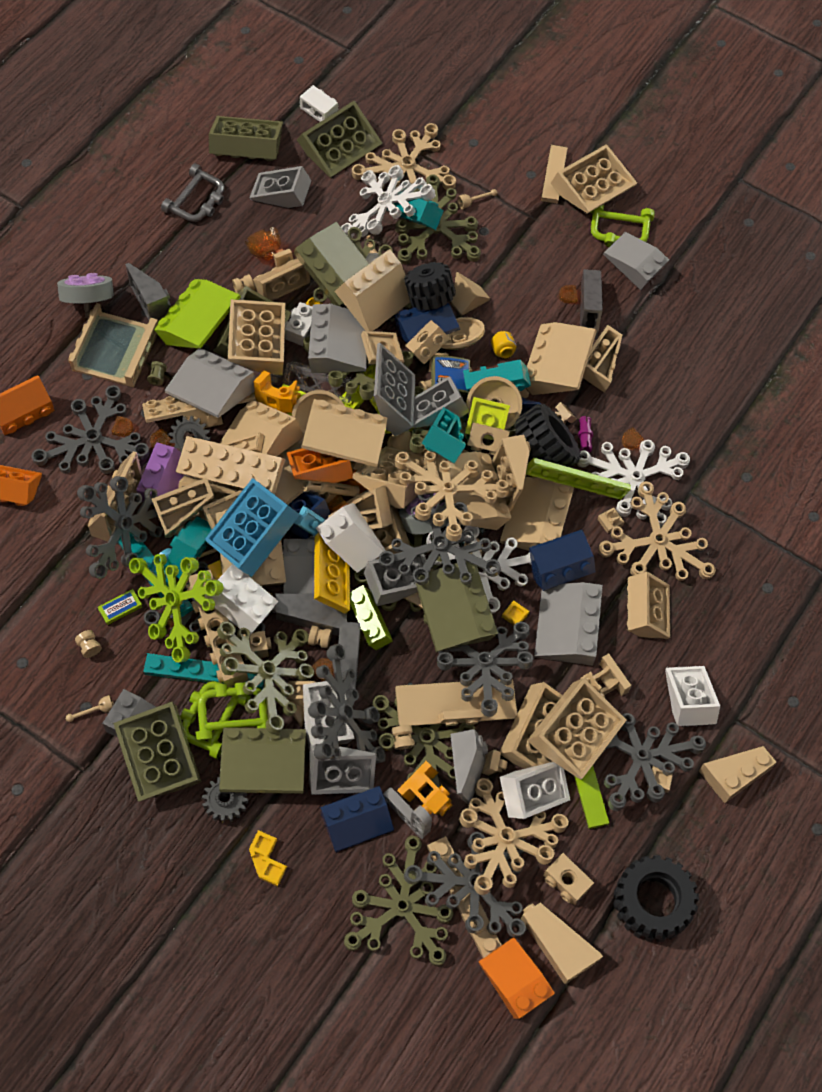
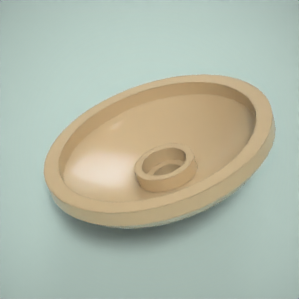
[441,317,485,350]
[466,376,522,430]
[292,390,344,431]

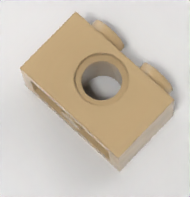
[405,320,450,364]
[468,422,510,455]
[543,853,594,905]

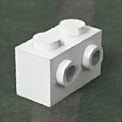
[300,85,338,122]
[285,302,313,346]

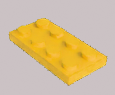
[314,533,350,614]

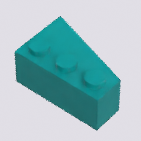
[386,191,444,230]
[463,360,531,392]
[421,407,466,463]
[164,516,212,579]

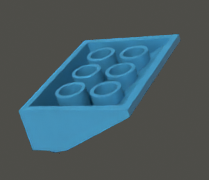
[205,478,300,577]

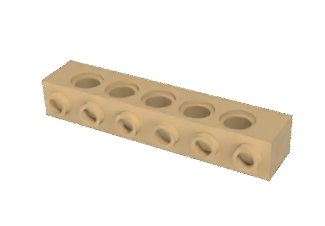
[186,570,248,688]

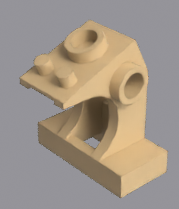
[580,654,631,698]

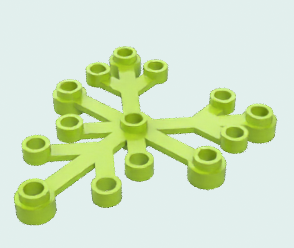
[129,554,224,663]

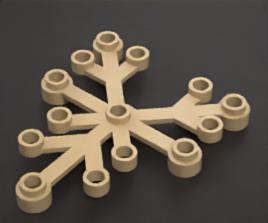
[352,123,456,190]
[395,451,510,541]
[598,481,716,581]
[459,778,568,895]

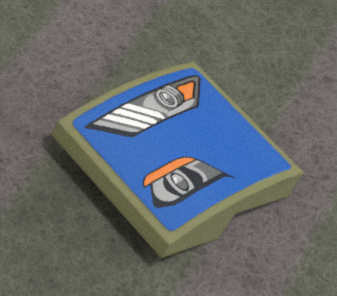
[431,356,470,396]

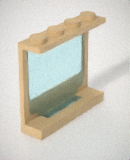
[69,303,158,388]

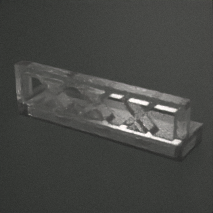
[282,362,358,403]

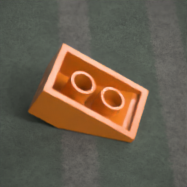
[287,448,353,483]
[478,937,555,1019]

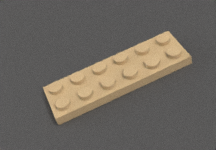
[176,436,285,495]

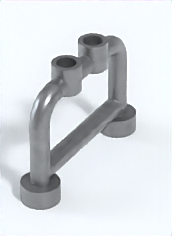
[161,163,224,222]

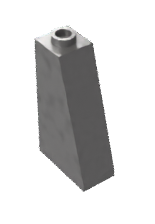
[580,269,602,338]
[272,593,347,636]
[338,622,360,705]

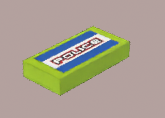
[98,589,142,625]

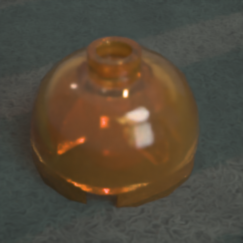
[245,227,281,260]

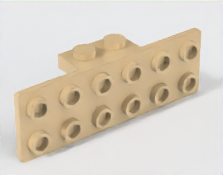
[142,392,256,428]
[395,679,517,726]

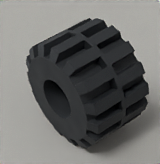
[404,262,456,310]

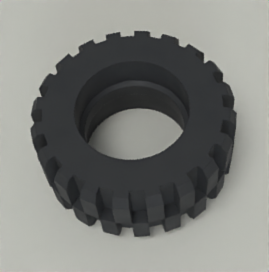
[515,404,581,468]
[614,855,699,942]

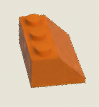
[0,375,55,436]
[0,465,42,506]

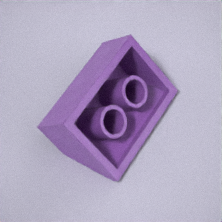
[136,442,187,505]

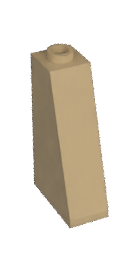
[521,903,603,984]

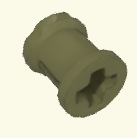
[147,361,167,386]

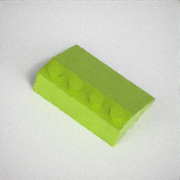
[154,279,241,349]

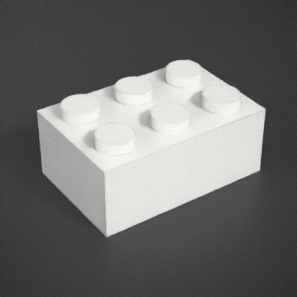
[204,564,279,635]

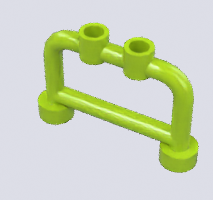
[591,204,655,247]
[180,681,251,759]
[196,682,268,740]

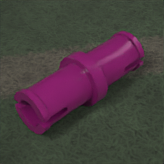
[578,416,593,453]

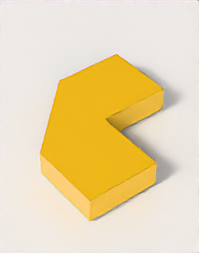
[249,830,287,887]

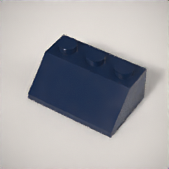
[394,303,460,343]
[529,530,596,591]
[321,786,394,853]

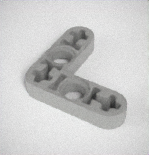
[383,788,432,839]

